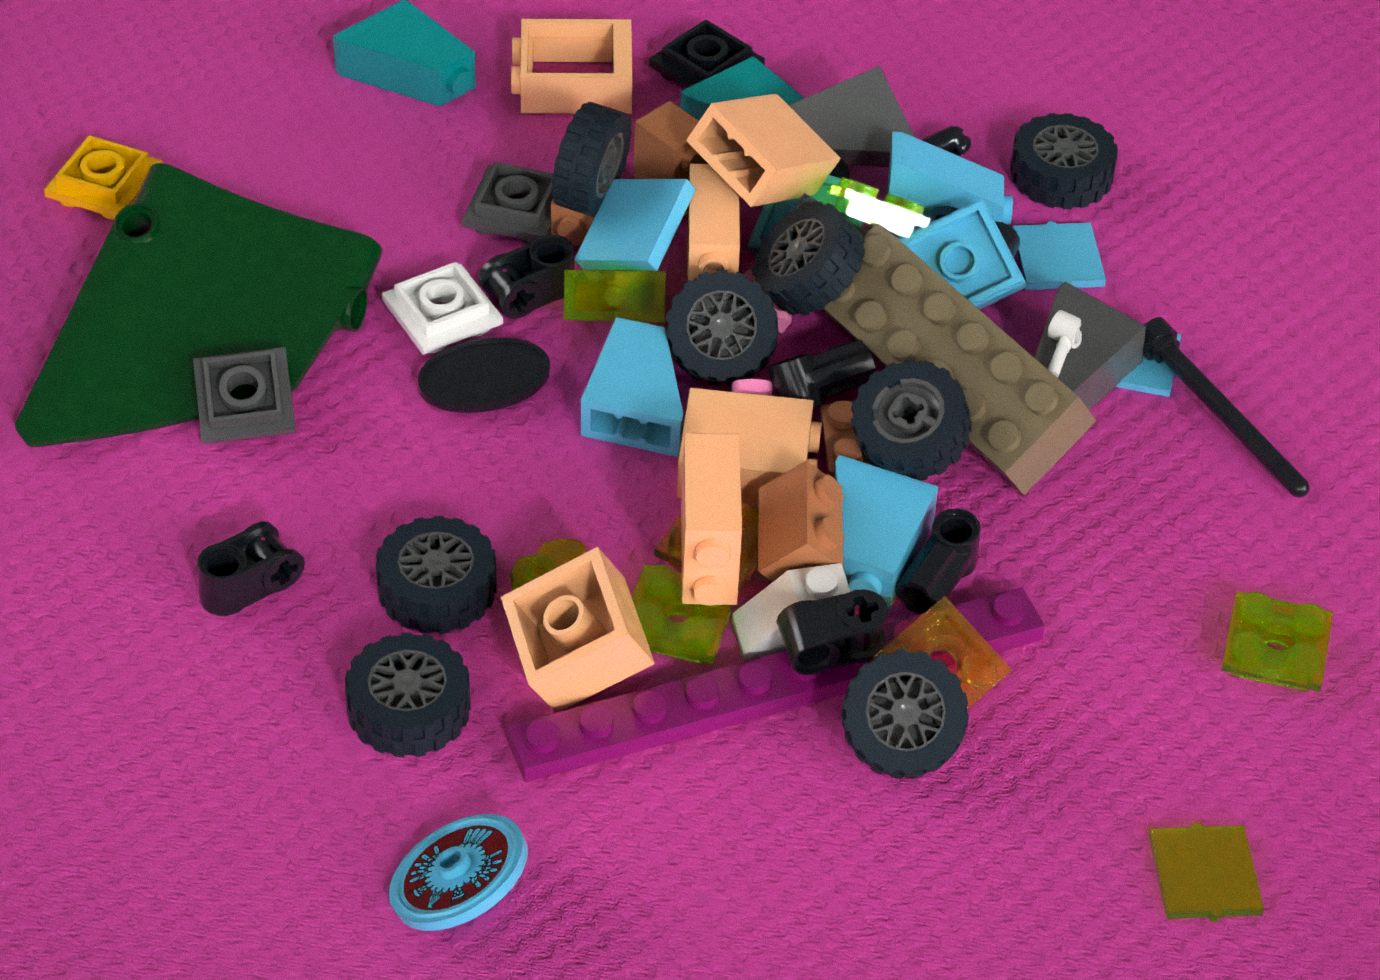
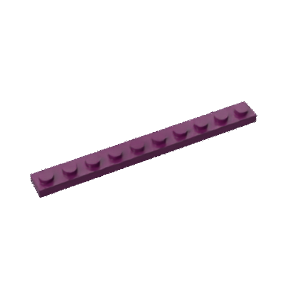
[507,587,1045,782]

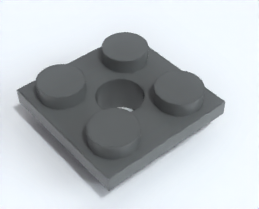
[462,162,554,244]
[193,347,296,445]

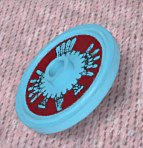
[389,814,528,931]

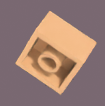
[501,547,655,713]

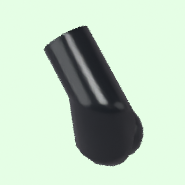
[922,125,971,156]

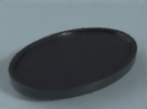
[418,338,550,413]

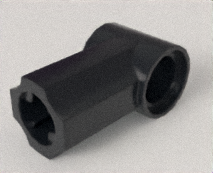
[767,340,875,408]
[896,508,981,614]

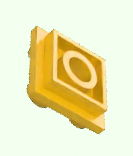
[44,135,163,220]

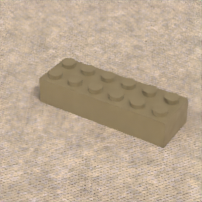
[822,222,1097,495]

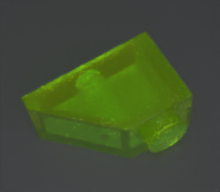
[564,270,666,322]

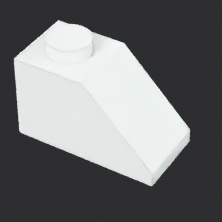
[732,563,851,662]

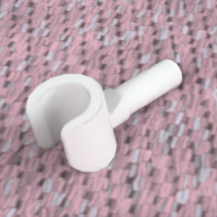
[1048,310,1082,378]

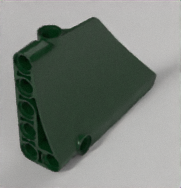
[15,163,383,447]

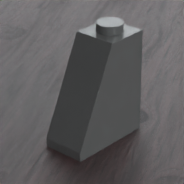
[789,66,915,167]
[1035,281,1146,410]

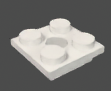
[382,262,503,355]

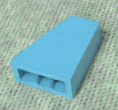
[885,131,1013,237]
[581,317,684,457]
[834,455,938,610]

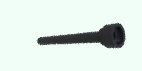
[1143,317,1310,498]

